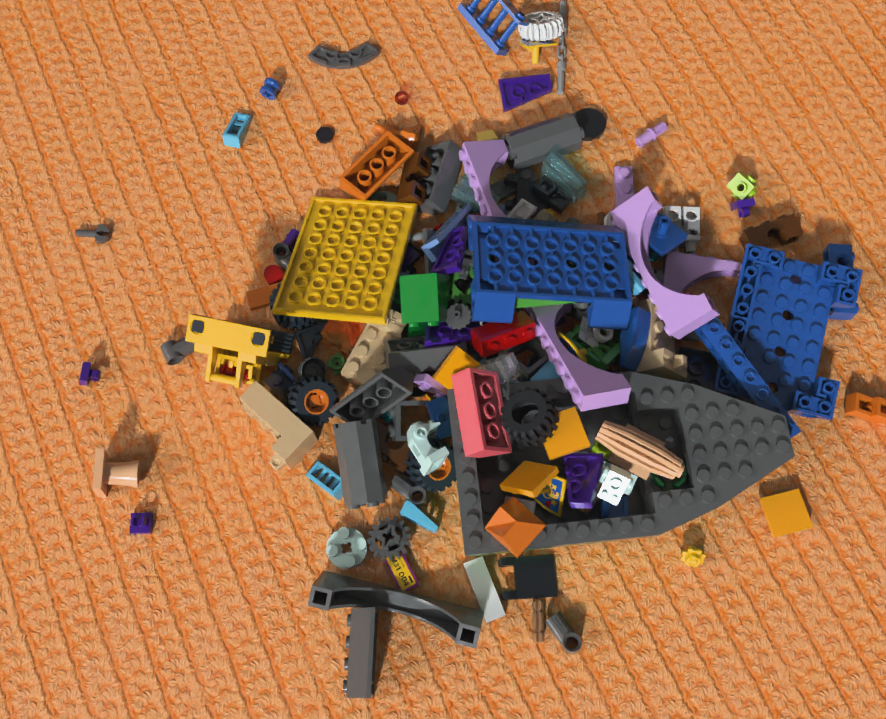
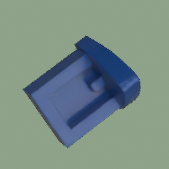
[600,496,628,519]

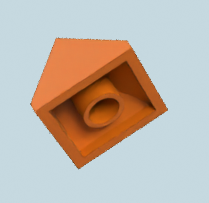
[485,496,546,558]

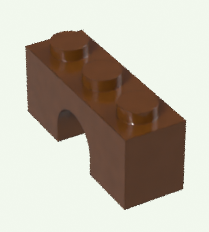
[396,151,432,207]
[739,214,804,250]
[376,420,412,475]

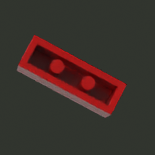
[471,310,536,358]

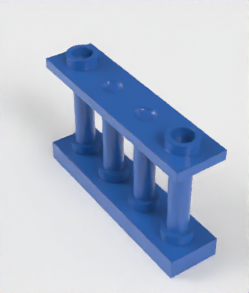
[457,0,530,56]

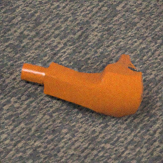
[373,123,422,150]

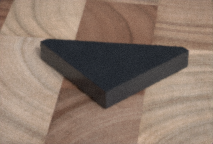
[294,320,329,360]

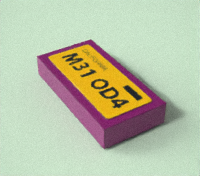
[384,553,420,592]

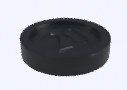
[316,127,334,144]

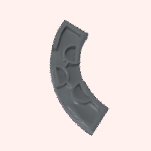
[308,42,380,69]

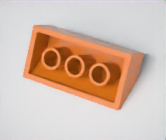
[339,131,415,201]

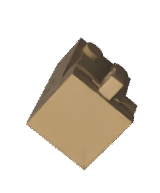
[633,298,687,381]
[340,309,409,387]
[239,381,318,472]

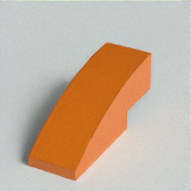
[844,392,886,424]

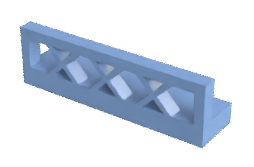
[421,204,472,262]

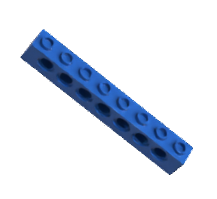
[694,317,801,438]

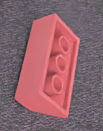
[451,367,512,458]

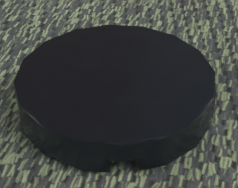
[575,108,606,141]

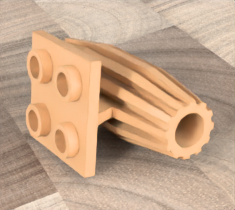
[595,420,685,480]

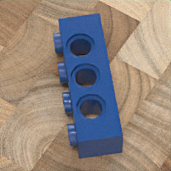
[823,243,859,321]

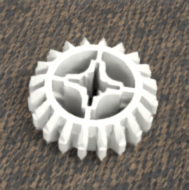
[518,10,564,42]

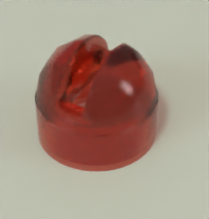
[395,90,409,105]

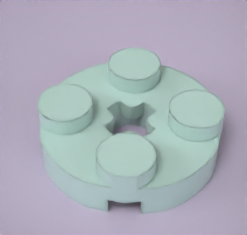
[326,527,367,569]

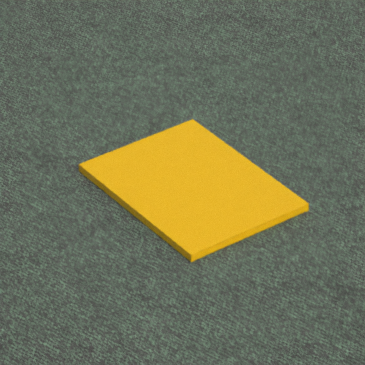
[272,196,418,325]

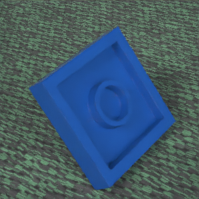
[648,213,688,257]

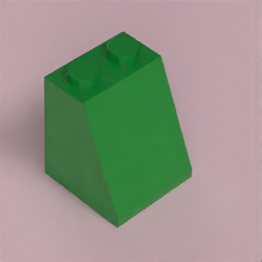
[399,273,450,328]

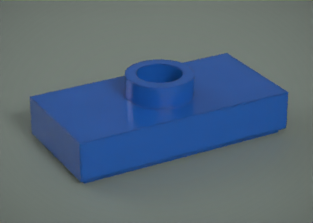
[426,396,452,440]

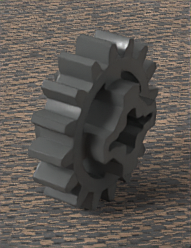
[367,516,412,562]

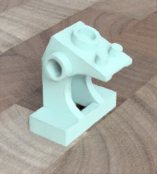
[407,420,449,476]
[597,461,638,506]

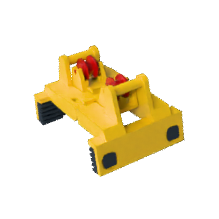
[185,314,296,388]

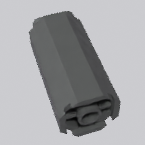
[502,113,585,171]
[333,418,388,510]

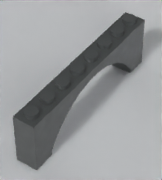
[308,570,484,649]

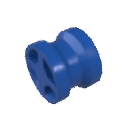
[259,78,281,100]

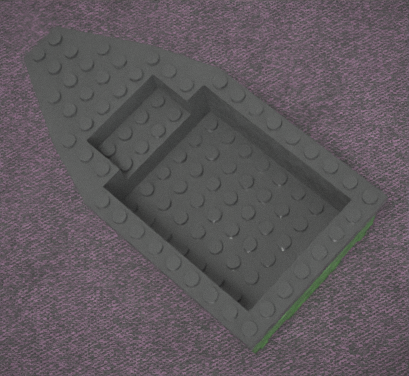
[447,371,795,556]

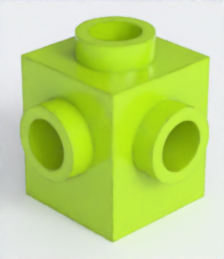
[727,172,759,200]

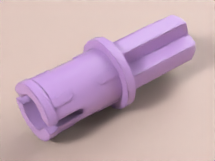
[635,122,668,148]

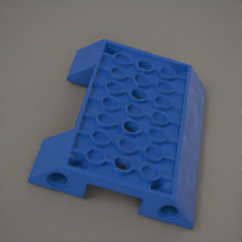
[467,215,632,330]
[714,243,863,420]

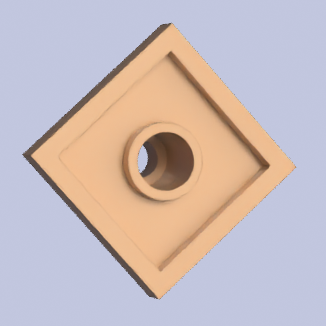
[92,449,141,497]

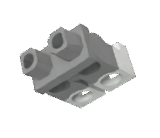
[661,206,700,254]

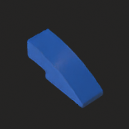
[620,306,651,372]

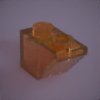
[320,320,354,356]

